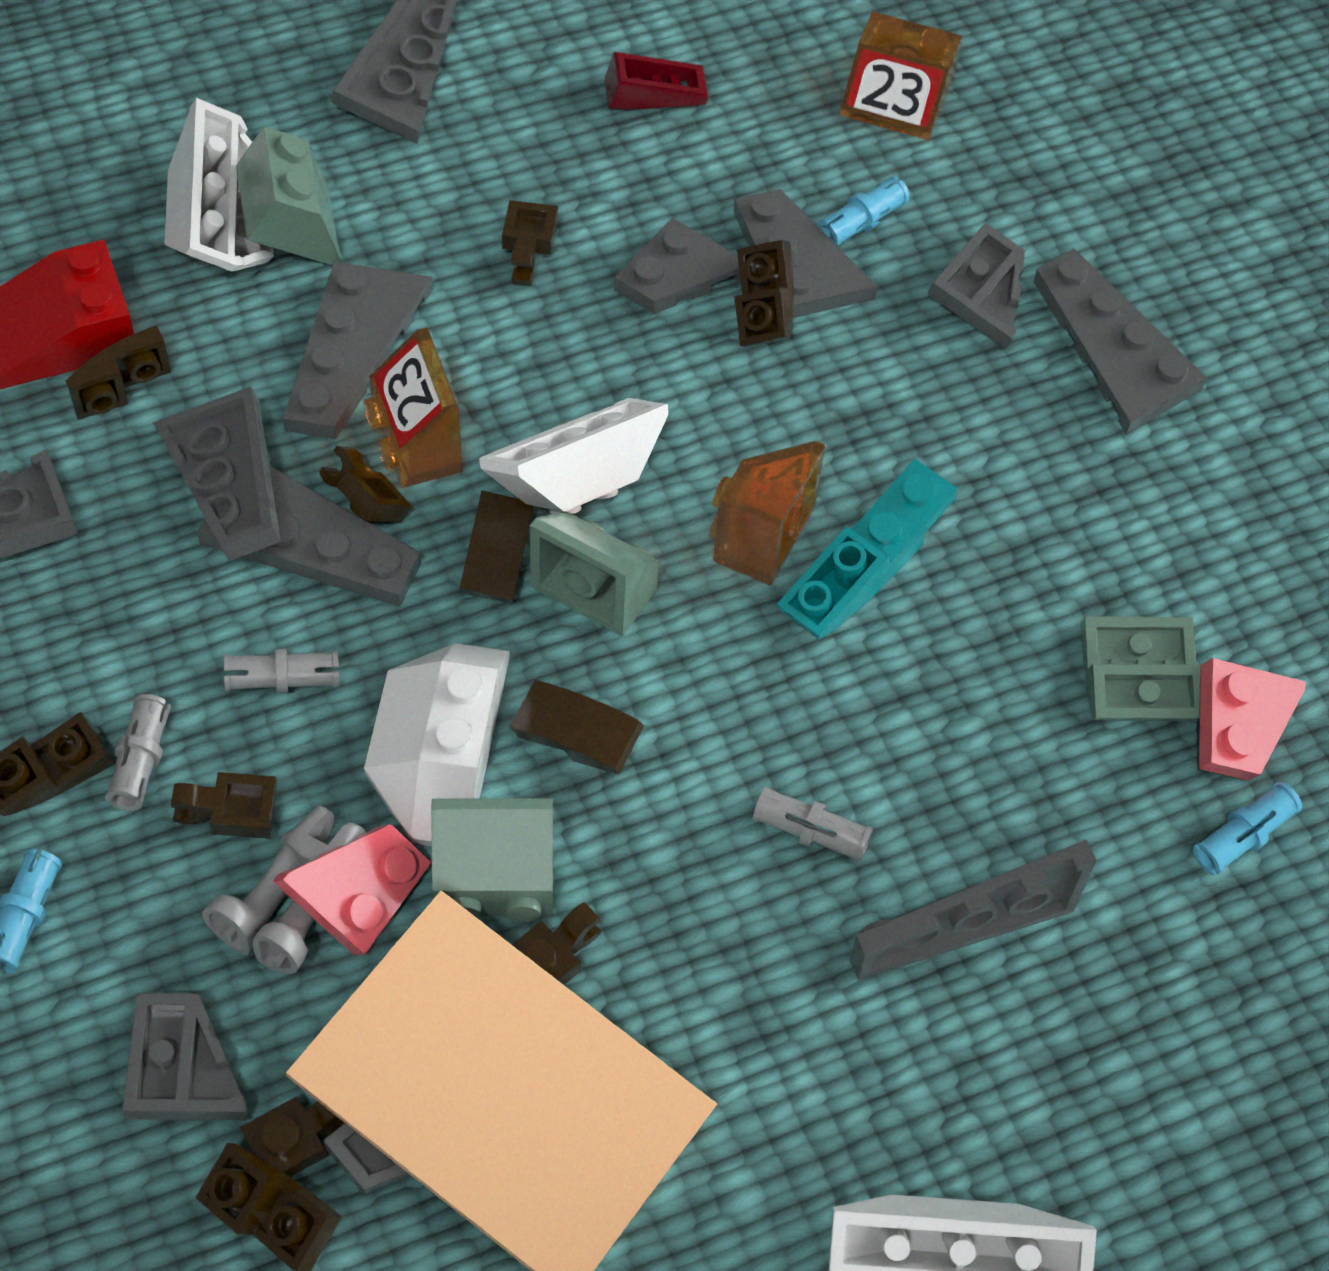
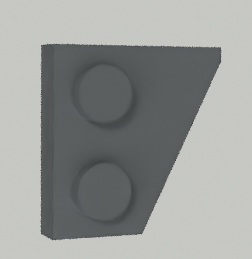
[614,218,740,314]
[927,223,1025,349]
[122,993,248,1121]

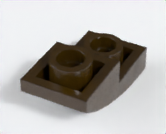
[734,240,793,347]
[66,325,171,420]
[459,490,533,604]
[510,680,644,774]
[0,712,115,816]
[195,1143,342,1271]

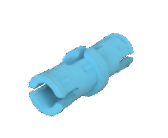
[817,176,909,247]
[1193,782,1302,876]
[0,848,62,973]

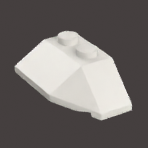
[164,98,274,272]
[479,398,668,514]
[364,643,510,847]
[828,1195,1097,1271]

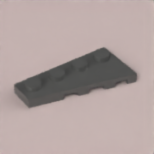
[332,0,458,143]
[1034,248,1207,435]
[283,261,433,439]
[153,386,281,561]
[0,449,78,559]
[197,466,421,607]
[850,839,1097,981]

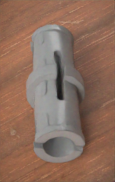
[224,649,339,693]
[105,694,171,811]
[752,786,874,862]

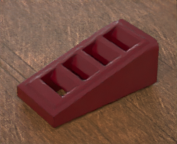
[604,52,708,110]

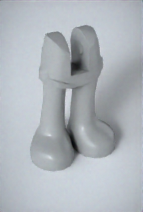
[202,805,366,974]

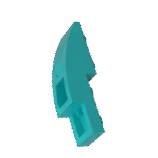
[777,458,957,640]

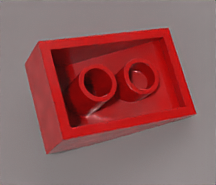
[0,239,134,390]

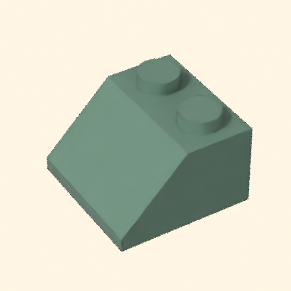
[236,126,341,265]
[530,512,659,636]
[431,798,553,922]

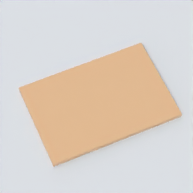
[286,891,717,1271]

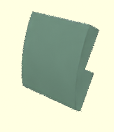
[1080,616,1202,721]

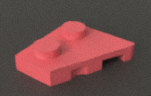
[1199,658,1305,781]
[273,824,431,955]

